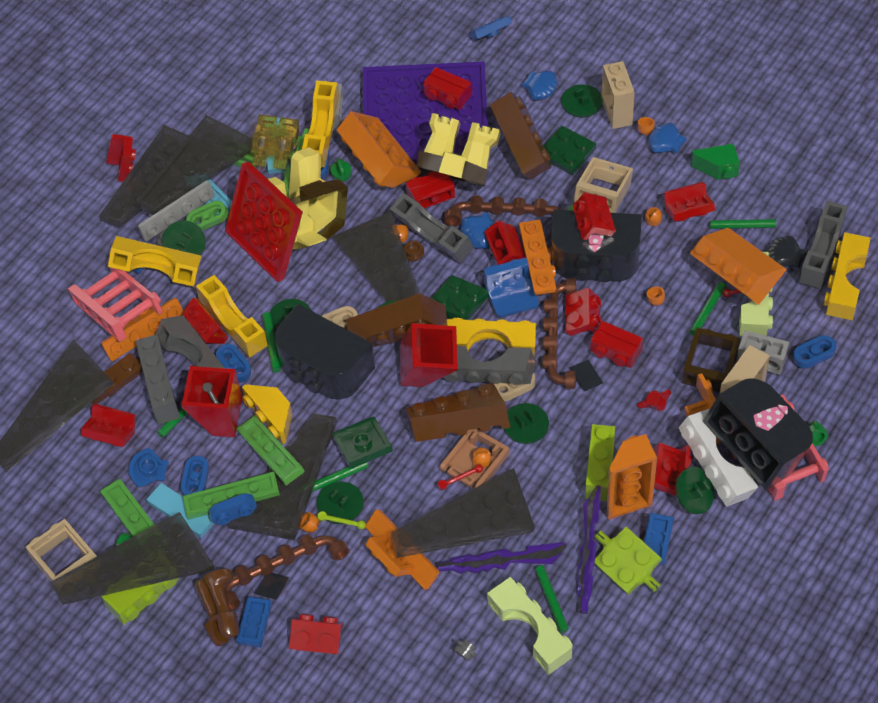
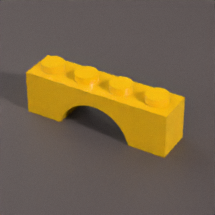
[302,80,339,167]
[824,232,871,320]
[108,236,202,287]
[196,275,268,358]
[447,318,536,357]

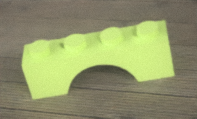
[739,252,773,336]
[487,577,573,675]

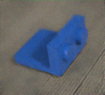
[484,258,539,318]

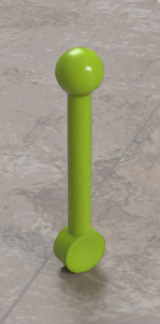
[317,511,366,530]

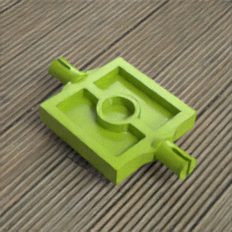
[594,527,662,595]

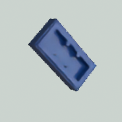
[469,16,512,40]
[644,513,674,565]
[236,597,272,648]

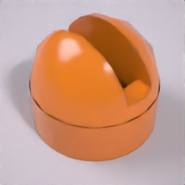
[637,117,655,135]
[645,207,662,226]
[391,225,409,244]
[647,286,665,306]
[472,447,491,468]
[299,512,320,533]

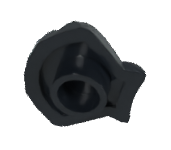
[768,235,807,268]

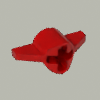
[637,389,672,411]

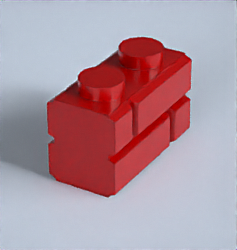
[424,67,472,110]
[406,171,456,209]
[484,220,526,265]
[590,321,644,368]

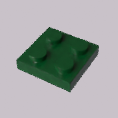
[543,125,596,176]
[431,275,489,320]
[332,416,393,469]

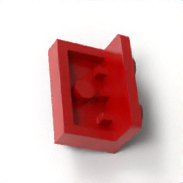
[106,134,136,182]
[664,182,715,222]
[573,192,616,240]
[566,288,602,336]
[182,298,229,344]
[81,403,136,447]
[654,442,692,496]
[289,614,344,654]

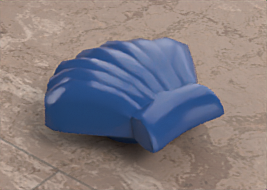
[521,71,558,100]
[649,122,687,153]
[461,213,494,249]
[129,448,169,488]

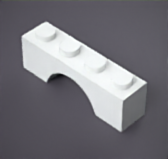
[679,409,758,507]

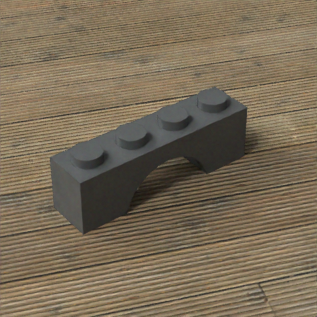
[390,193,474,264]
[799,201,848,289]
[155,315,224,368]
[136,334,180,424]
[443,346,536,385]

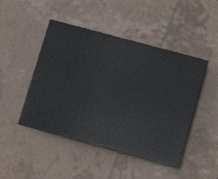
[570,359,603,392]
[255,573,289,600]

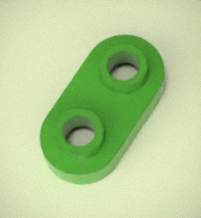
[186,201,228,231]

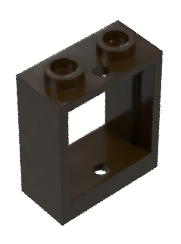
[682,327,741,393]

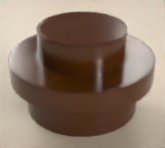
[403,241,425,261]

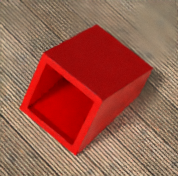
[400,323,458,387]
[182,366,242,437]

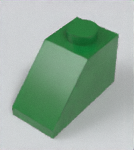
[691,143,740,180]

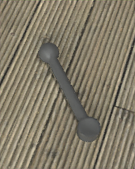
[202,382,219,404]

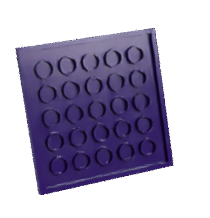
[363,61,488,165]

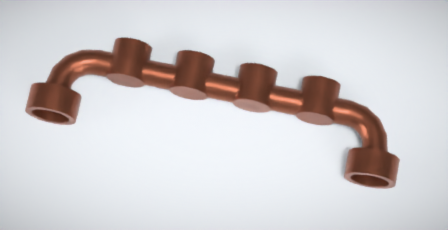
[444,195,562,227]
[543,278,577,389]
[224,535,350,611]

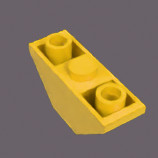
[242,384,292,445]

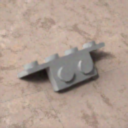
[138,180,215,241]

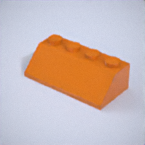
[337,111,421,188]
[690,228,787,305]
[606,434,657,520]

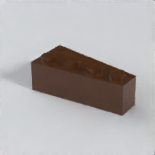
[490,92,552,180]
[346,293,447,347]
[405,383,510,442]

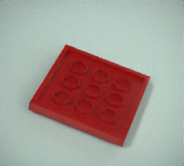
[225,161,303,282]

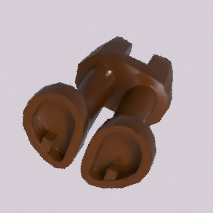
[195,569,239,646]

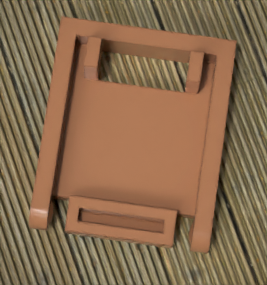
[440,429,510,493]

